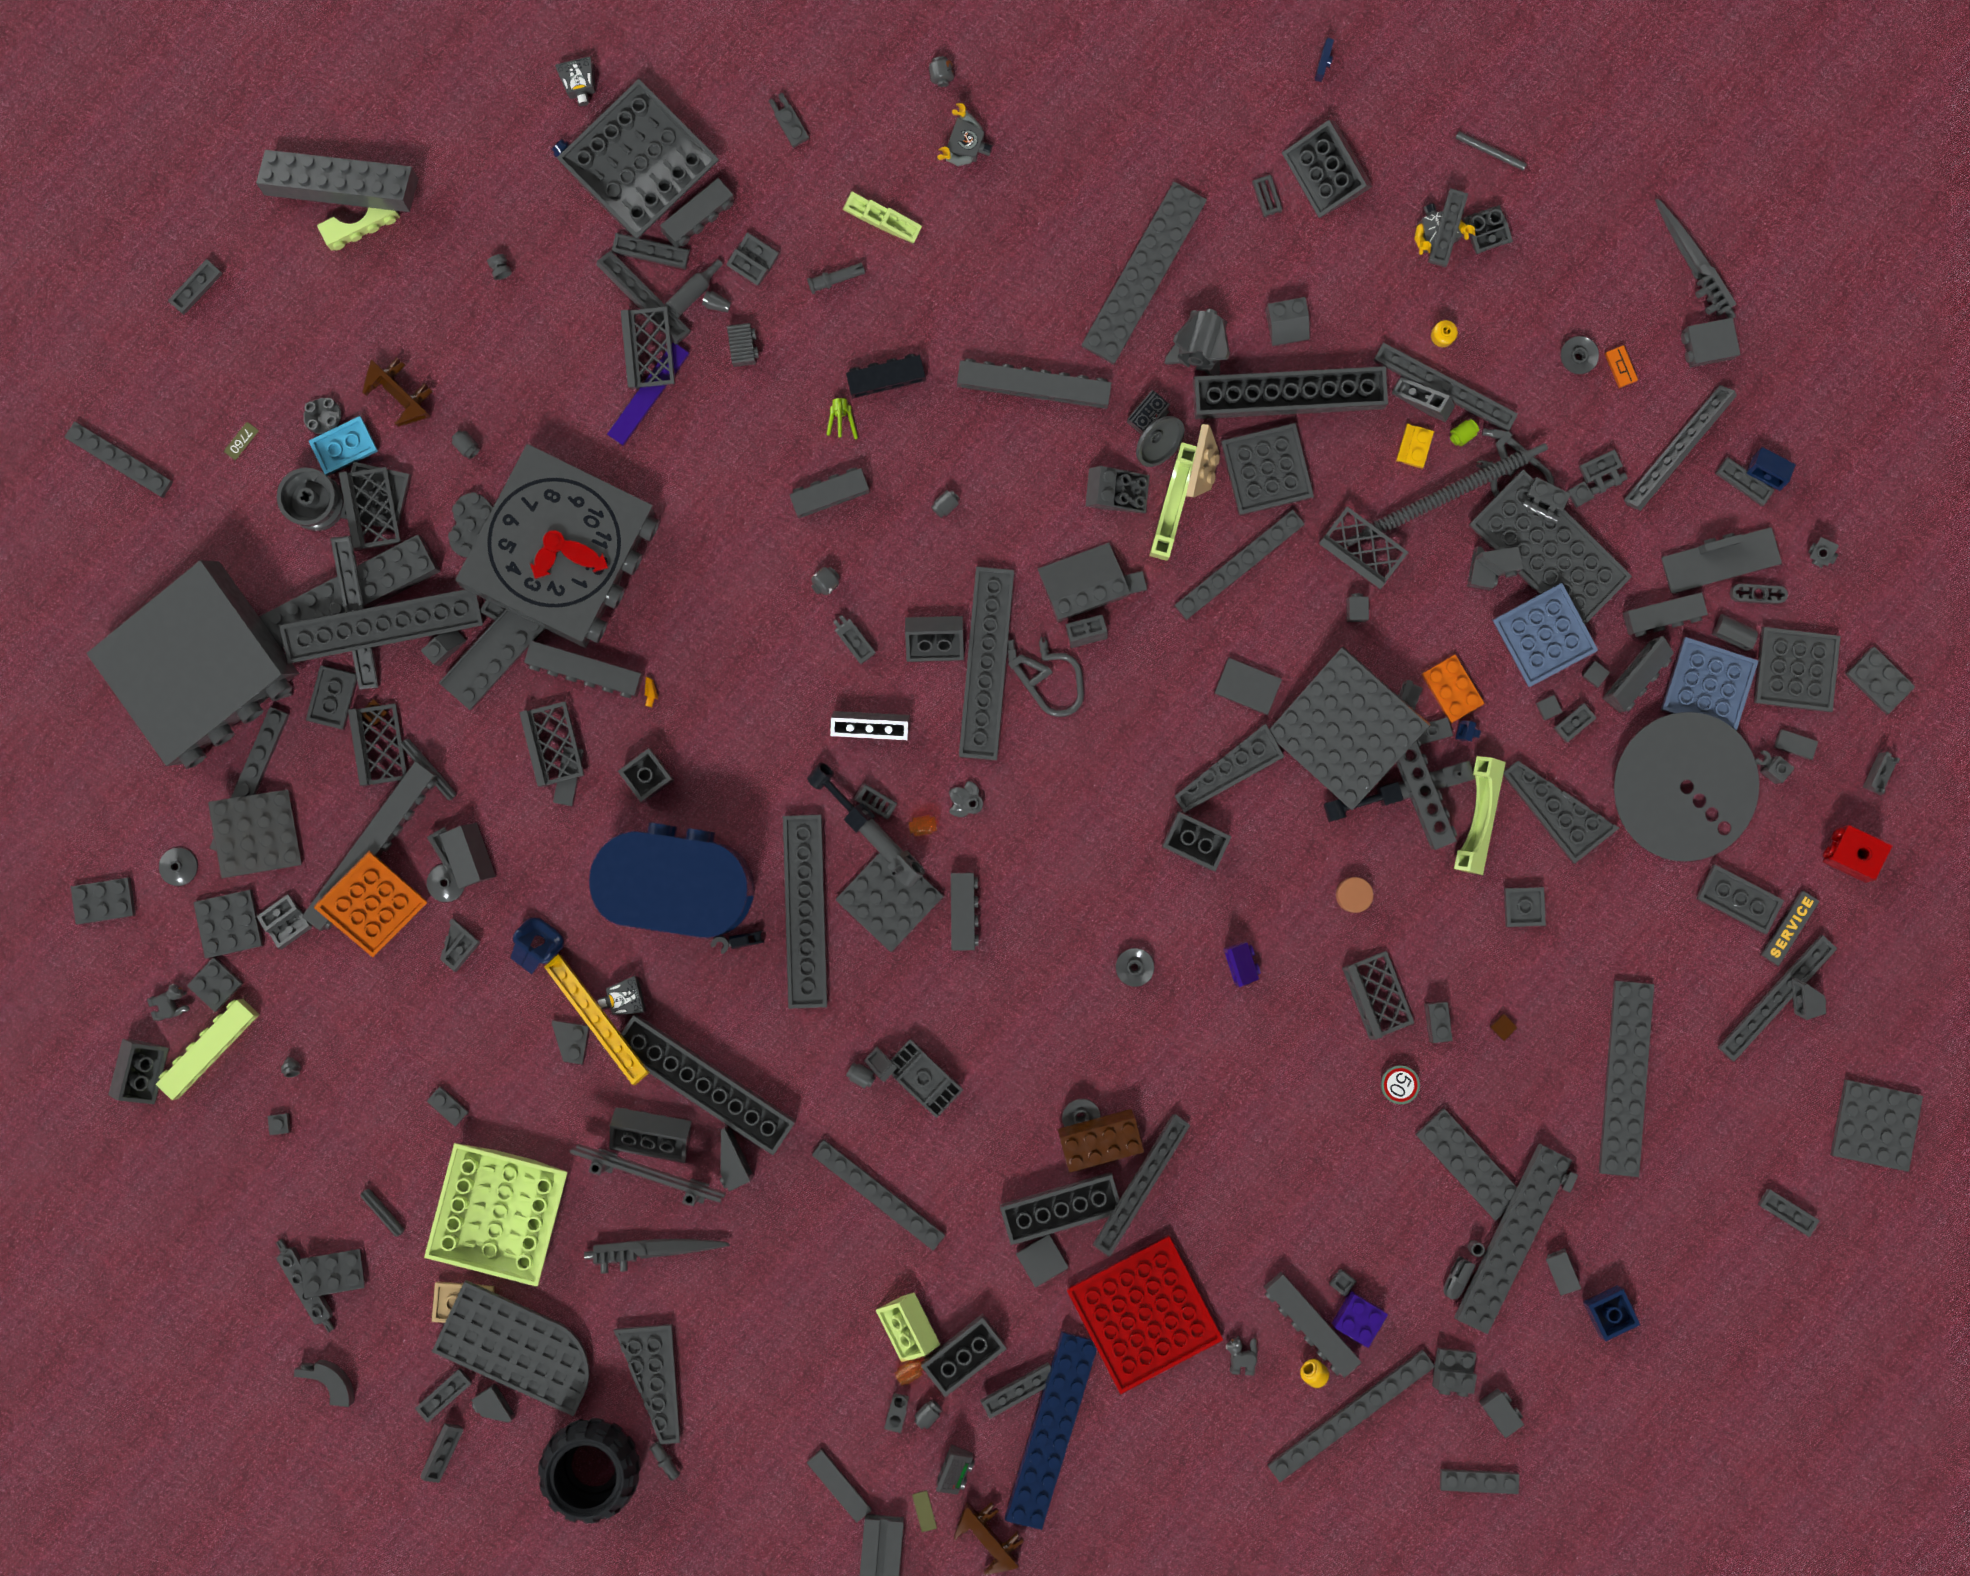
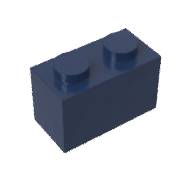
[1746,447,1796,491]

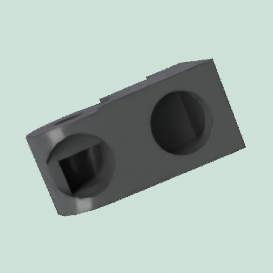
[884,1393,909,1433]

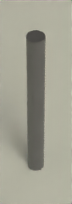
[1455,132,1527,171]

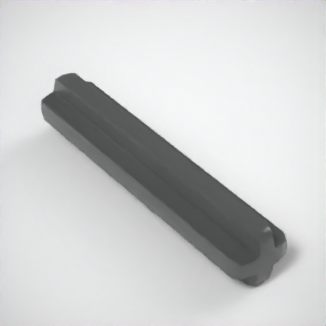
[360,1189,405,1237]

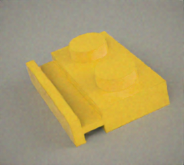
[1396,424,1434,469]

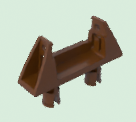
[362,357,433,427]
[954,1502,1025,1575]

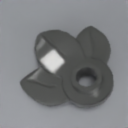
[949,781,984,817]

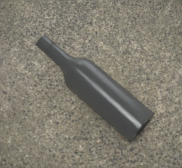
[665,259,723,317]

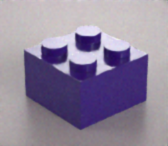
[1331,1291,1388,1348]

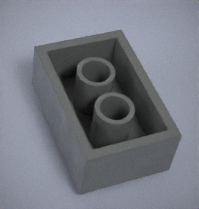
[1161,812,1232,872]

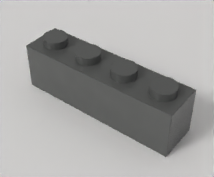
[660,178,734,249]
[789,467,870,519]
[1623,593,1708,637]
[831,711,910,740]
[951,873,978,951]

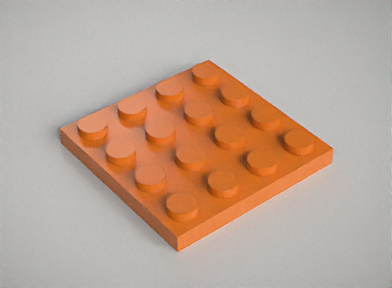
[314,851,427,958]

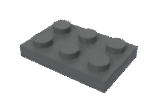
[1845,647,1915,714]
[71,878,136,925]
[300,1249,365,1298]

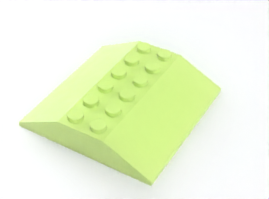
[424,1143,568,1287]

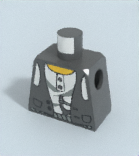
[555,56,596,106]
[598,976,646,1015]

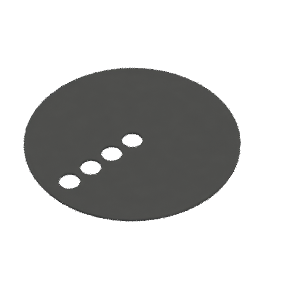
[1614,712,1759,861]

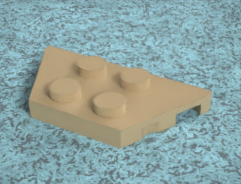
[1186,424,1220,498]

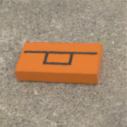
[1605,345,1638,388]

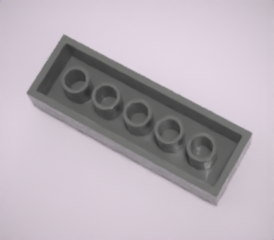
[1000,1172,1120,1245]

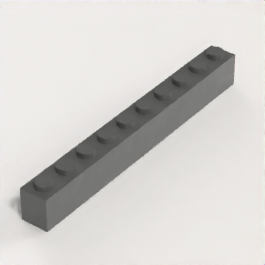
[302,761,439,931]

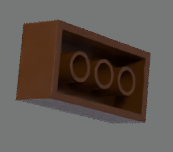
[1057,1109,1144,1173]

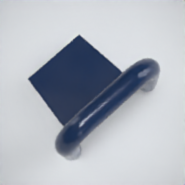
[510,917,565,974]

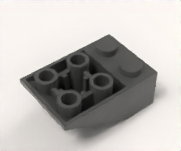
[1086,466,1149,513]

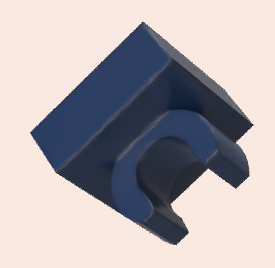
[1455,721,1481,741]

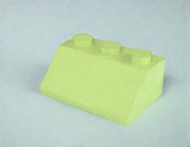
[876,1292,940,1362]

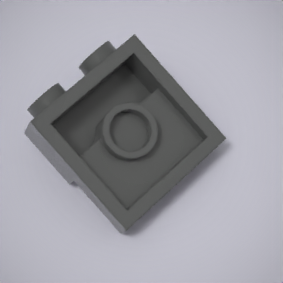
[1432,1348,1477,1397]

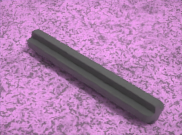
[400,739,457,800]

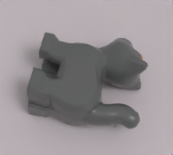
[147,984,190,1021]
[1226,1336,1258,1376]

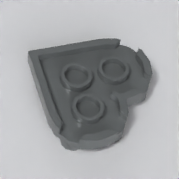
[448,492,493,558]

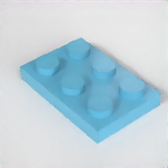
[309,416,378,476]

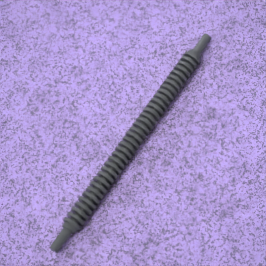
[1346,443,1548,547]

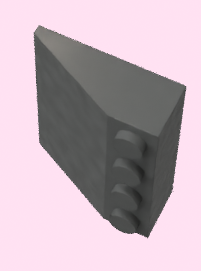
[1282,120,1373,218]
[1038,543,1130,623]

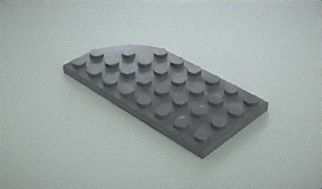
[432,1280,590,1416]

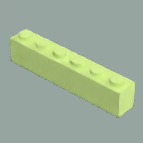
[156,999,260,1100]

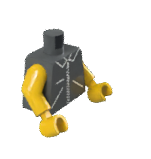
[1414,203,1475,255]

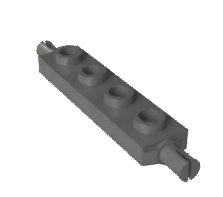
[276,1238,335,1333]

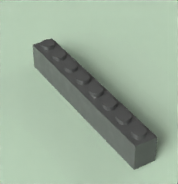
[957,359,1112,409]

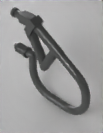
[1476,428,1554,497]
[1008,637,1084,717]

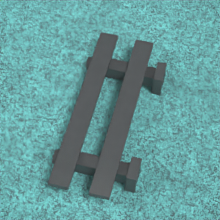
[570,1144,726,1206]

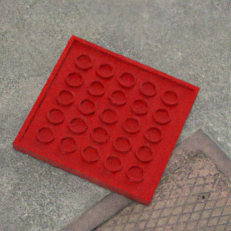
[1066,1235,1223,1395]

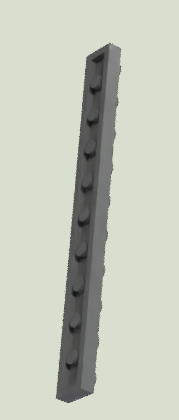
[1267,1350,1435,1482]

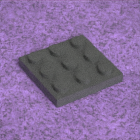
[340,462,411,529]
[193,890,264,959]

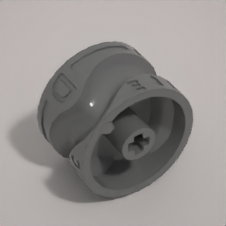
[277,467,344,531]

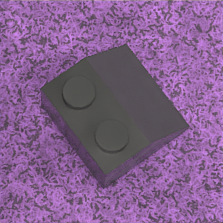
[1265,297,1310,346]

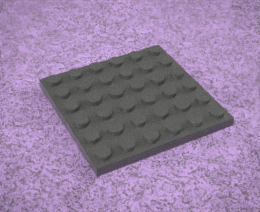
[1269,647,1430,810]

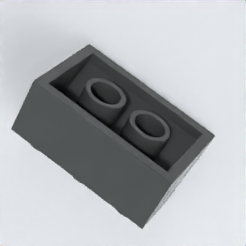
[905,616,964,662]
[108,1039,169,1104]

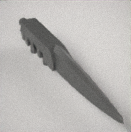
[1655,199,1736,318]
[584,1239,730,1274]

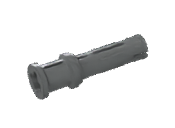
[807,262,865,294]

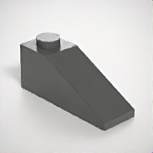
[1392,377,1455,422]

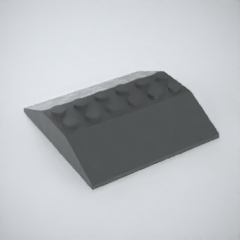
[557,79,719,239]

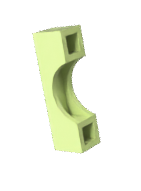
[317,208,400,251]

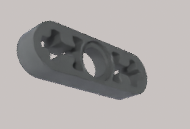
[1729,584,1788,604]

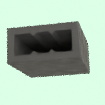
[1681,318,1741,368]

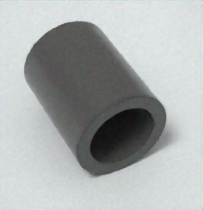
[1467,1240,1485,1257]

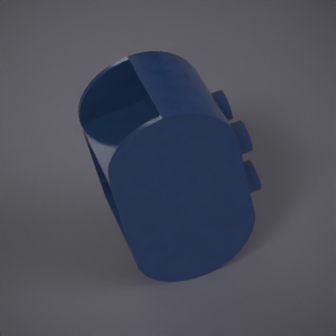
[589,822,755,938]

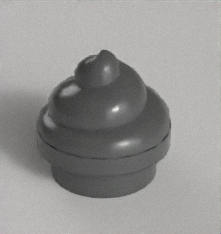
[281,1057,301,1078]

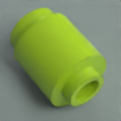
[1450,419,1479,447]

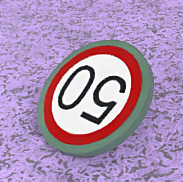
[1381,1065,1420,1104]

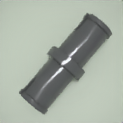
[649,1441,681,1481]

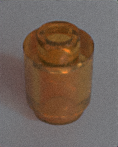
[909,815,937,836]
[894,1359,924,1386]

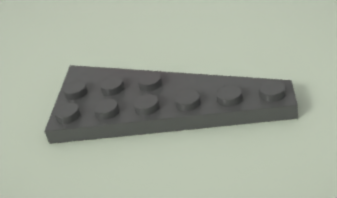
[1503,761,1619,864]
[613,1324,681,1444]

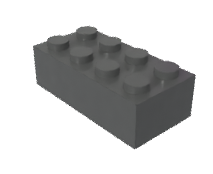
[921,1313,1007,1397]

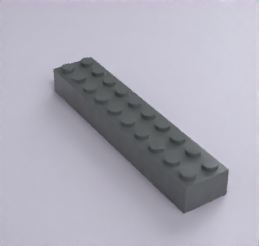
[1192,366,1388,419]
[259,535,441,652]
[621,1014,797,1155]

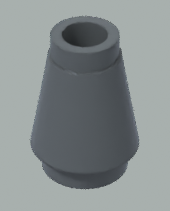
[702,291,731,313]

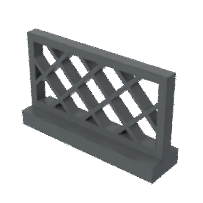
[620,307,676,389]
[339,467,401,551]
[1319,507,1409,590]
[519,701,585,788]
[348,704,407,787]
[1342,951,1414,1040]

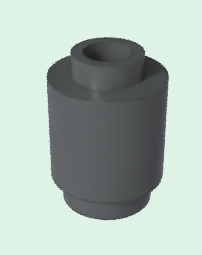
[451,430,480,459]
[931,490,959,518]
[846,1063,876,1089]
[914,1399,943,1429]

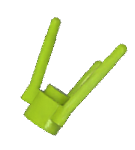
[827,398,858,439]

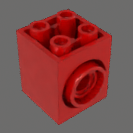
[1822,825,1893,883]

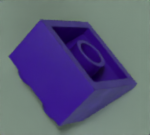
[1223,942,1261,987]

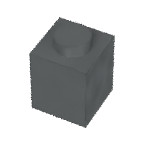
[1346,593,1369,622]

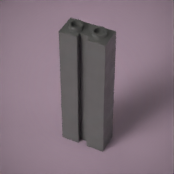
[860,1514,904,1576]

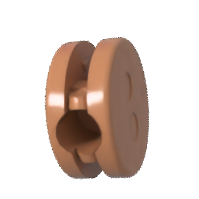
[1336,877,1373,913]

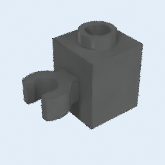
[1754,750,1794,784]

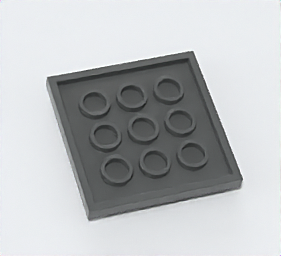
[1221,423,1314,516]
[1754,627,1841,712]
[208,790,301,879]
[835,853,944,952]
[1830,1080,1923,1172]

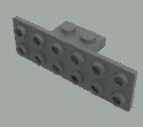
[1661,528,1782,594]

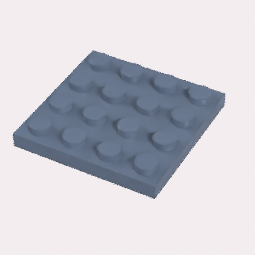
[1492,583,1598,687]
[1661,637,1758,731]

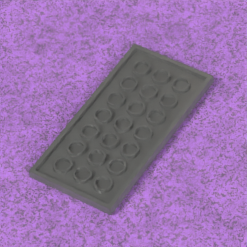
[1468,470,1632,624]

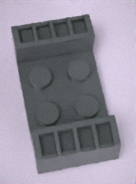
[891,1039,963,1118]

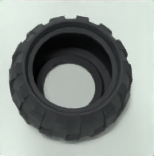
[538,1418,641,1524]

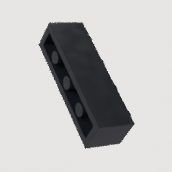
[846,354,926,399]

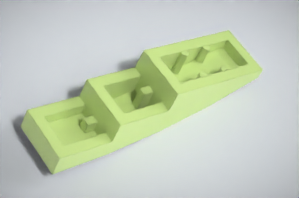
[842,192,922,243]

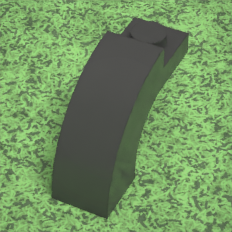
[294,1359,354,1407]

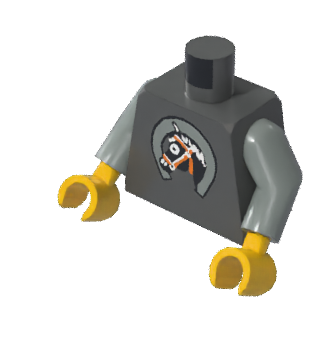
[937,103,993,166]

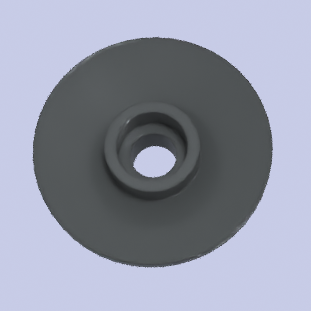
[1560,336,1599,374]
[159,848,198,886]
[427,864,465,902]
[1116,948,1154,987]
[1062,1099,1101,1127]

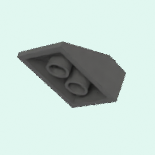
[720,1125,754,1192]

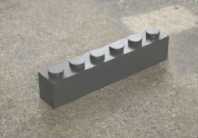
[524,641,644,699]
[1264,1272,1362,1378]

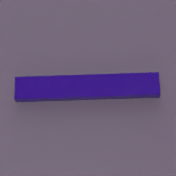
[607,342,689,446]

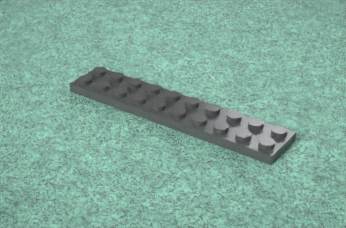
[1081,182,1207,365]
[959,567,1014,761]
[279,589,483,664]
[783,815,827,1009]
[1599,981,1654,1177]
[1454,1144,1572,1334]

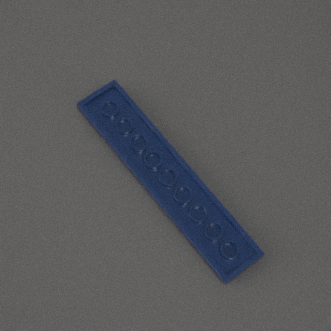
[1004,1331,1097,1530]

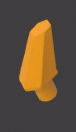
[644,677,658,707]

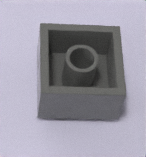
[618,748,675,803]

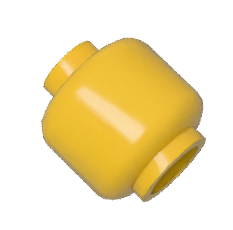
[1431,320,1458,347]
[1300,1359,1329,1388]

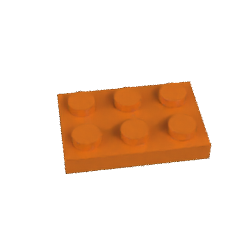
[1421,655,1485,723]

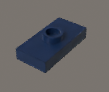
[1314,38,1334,82]

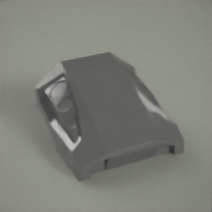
[1462,205,1513,254]

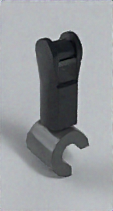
[711,930,765,954]

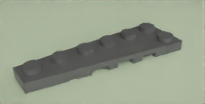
[1174,724,1284,813]

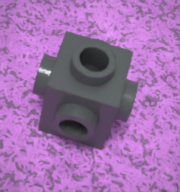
[1808,537,1839,568]

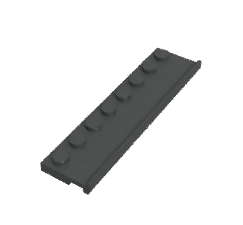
[439,610,545,711]

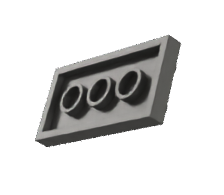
[1696,865,1784,934]

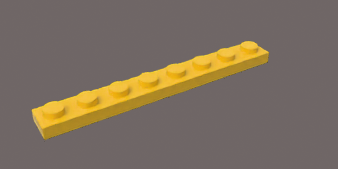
[544,954,650,1085]

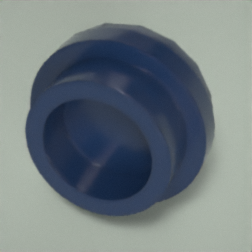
[551,139,569,158]

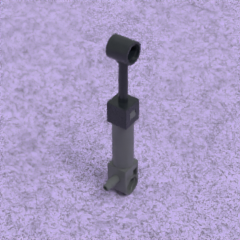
[1323,760,1475,822]
[807,763,925,887]

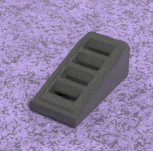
[853,784,897,820]

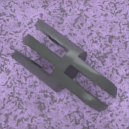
[1443,1256,1475,1299]

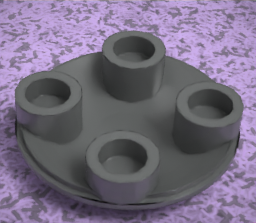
[303,398,341,434]

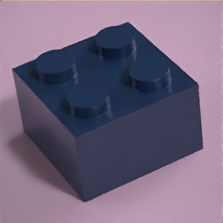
[1583,1285,1640,1342]

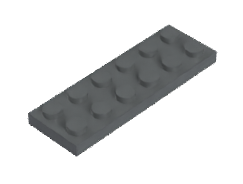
[1415,1108,1517,1221]

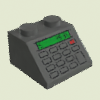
[936,1444,975,1495]

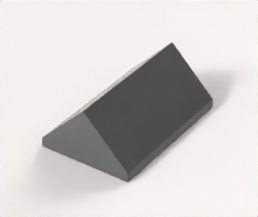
[440,823,496,889]

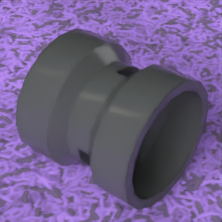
[487,254,512,280]

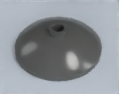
[1136,416,1184,467]

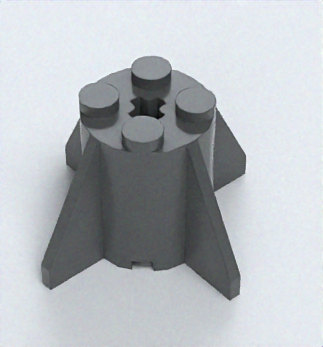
[1164,309,1230,376]

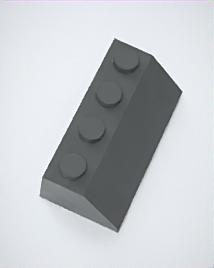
[1603,636,1674,713]
[609,1107,692,1163]

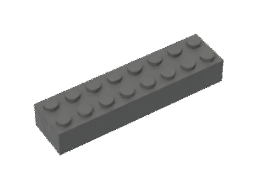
[256,150,418,212]

